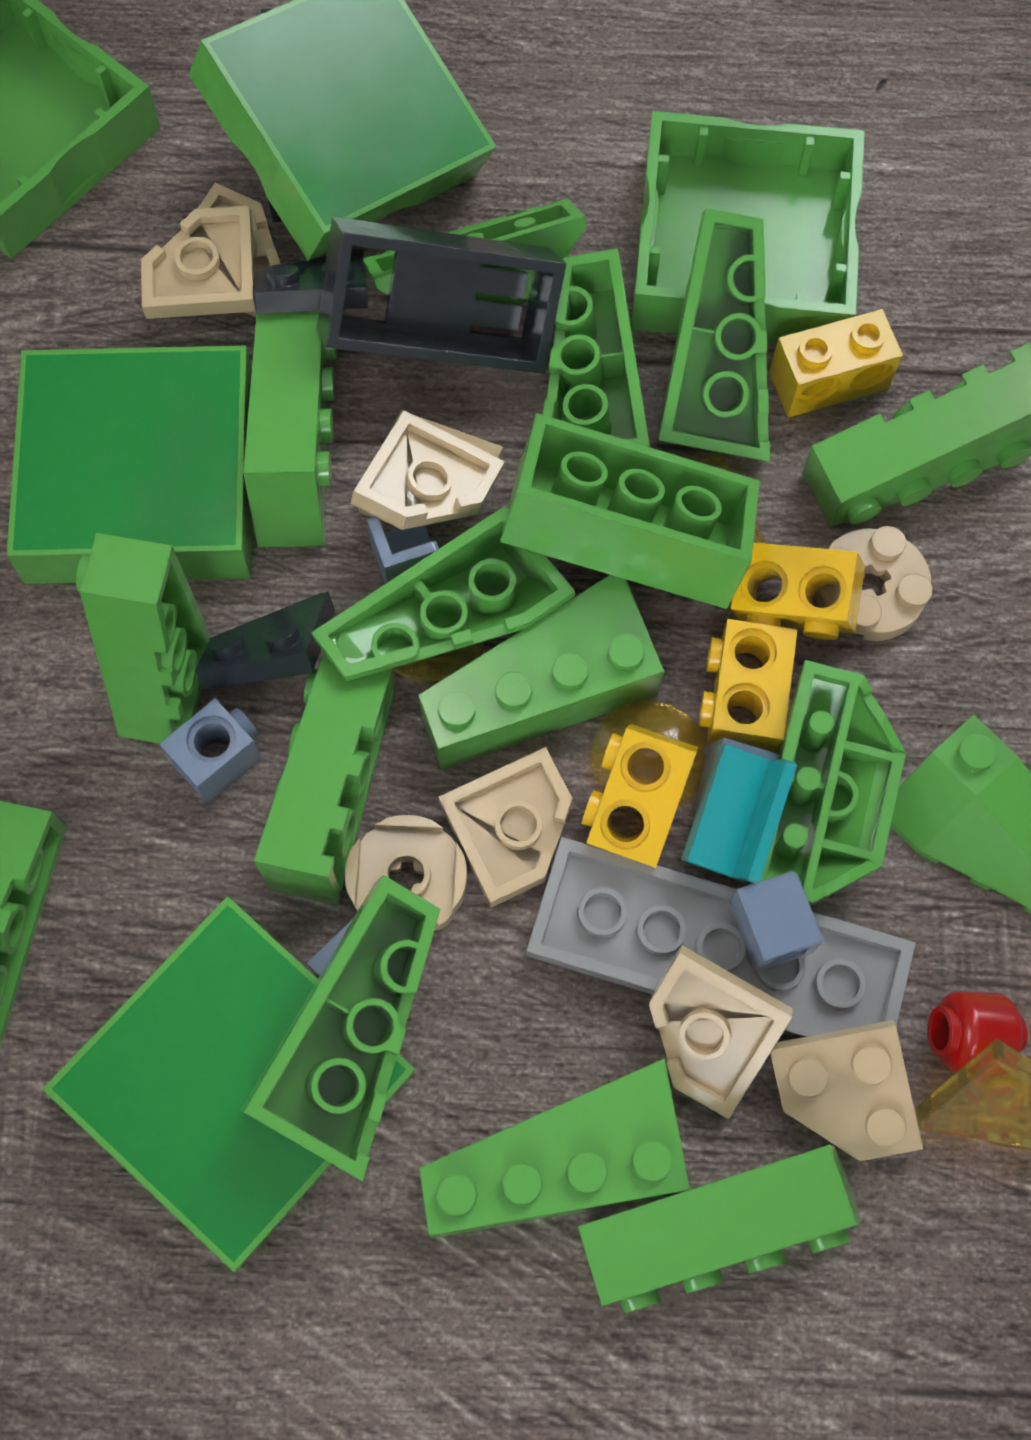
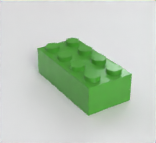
[500,413,760,609]

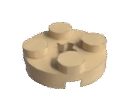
[815,526,933,641]
[345,815,467,931]

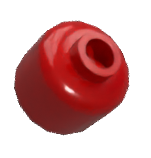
[927,991,1028,1074]

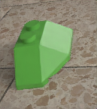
[363,198,586,305]
[750,660,906,905]

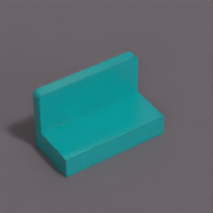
[681,744,797,883]

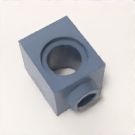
[159,698,261,804]

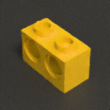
[769,309,903,418]
[731,543,865,640]
[698,619,798,754]
[581,724,698,868]

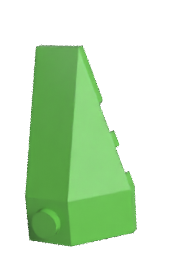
[311,506,575,682]
[890,715,1031,914]

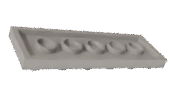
[526,837,916,1039]

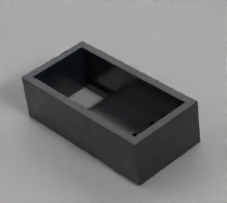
[317,217,567,374]

